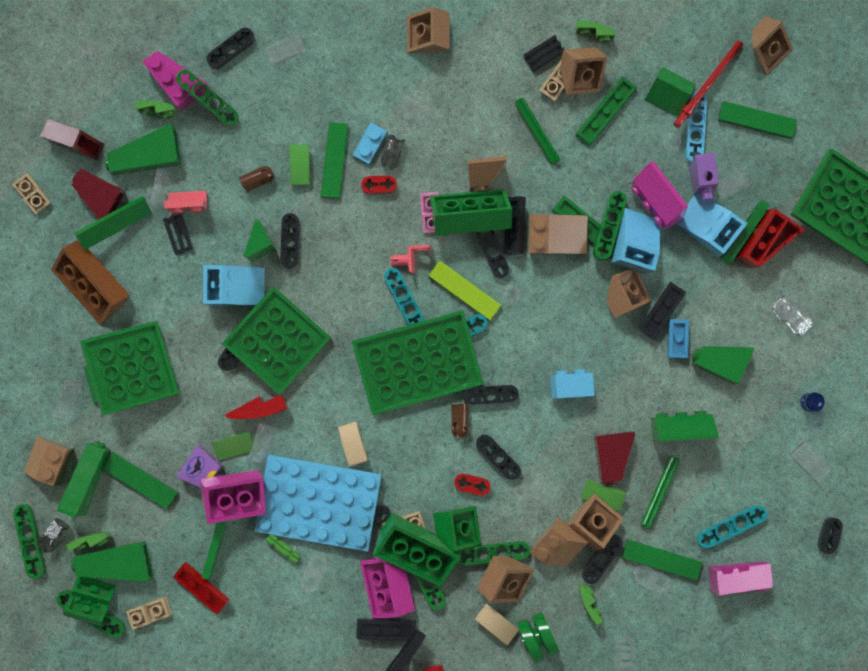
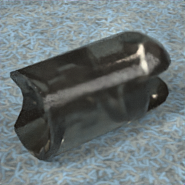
[381,134,406,170]
[38,518,70,553]

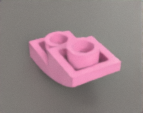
[420,192,439,233]

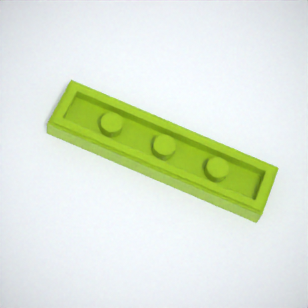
[429,261,501,321]

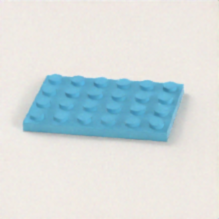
[254,455,382,552]

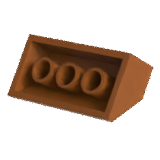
[51,240,130,325]

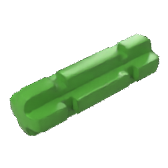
[266,534,300,563]

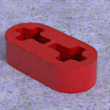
[361,175,397,195]
[454,473,490,496]

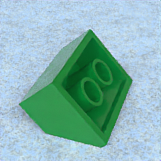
[651,411,719,442]

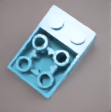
[676,194,747,257]
[611,208,660,274]
[203,265,265,306]

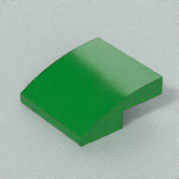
[63,577,116,626]

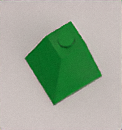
[433,506,481,551]

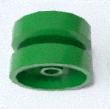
[517,611,560,663]

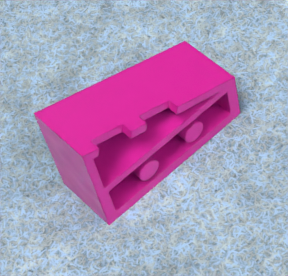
[142,50,211,111]

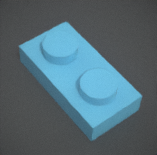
[353,122,387,165]

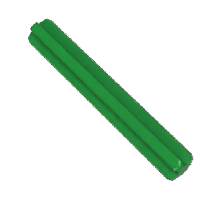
[515,97,560,165]
[641,456,680,529]

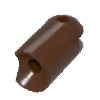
[239,166,274,192]
[451,404,469,438]

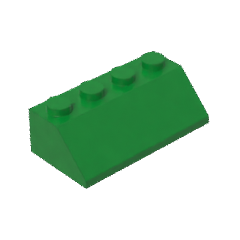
[430,189,512,236]
[373,513,461,587]

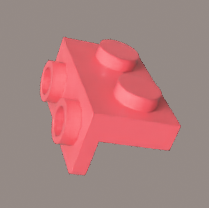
[164,191,208,214]

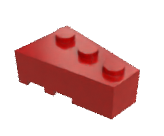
[735,208,805,268]

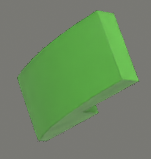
[575,20,615,44]
[134,100,178,119]
[289,144,310,185]
[581,479,627,511]
[66,532,112,552]
[578,583,603,626]

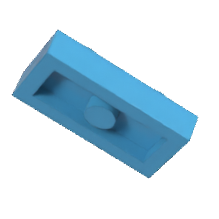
[667,319,689,359]

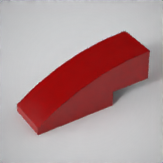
[225,394,289,419]

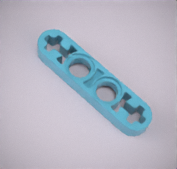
[685,90,707,164]

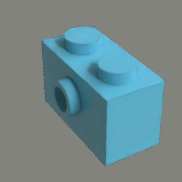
[550,369,595,399]

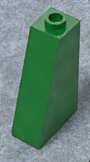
[105,124,181,176]
[57,441,110,518]
[71,541,153,582]

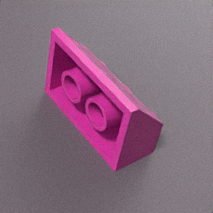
[631,161,688,231]
[200,470,266,524]
[360,557,415,619]

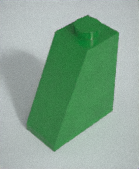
[692,346,754,384]

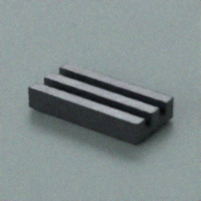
[523,35,565,72]
[163,214,194,255]

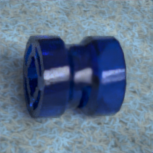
[800,392,825,412]

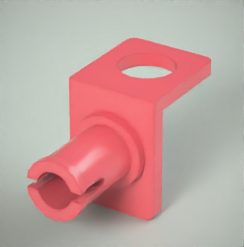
[390,245,433,274]

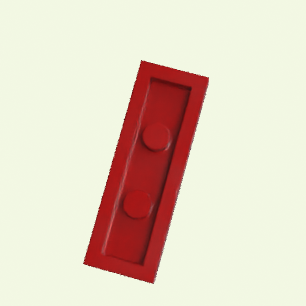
[173,562,230,615]

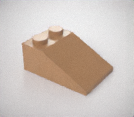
[529,214,588,254]

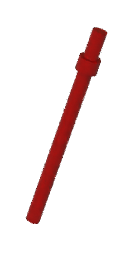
[673,40,743,128]

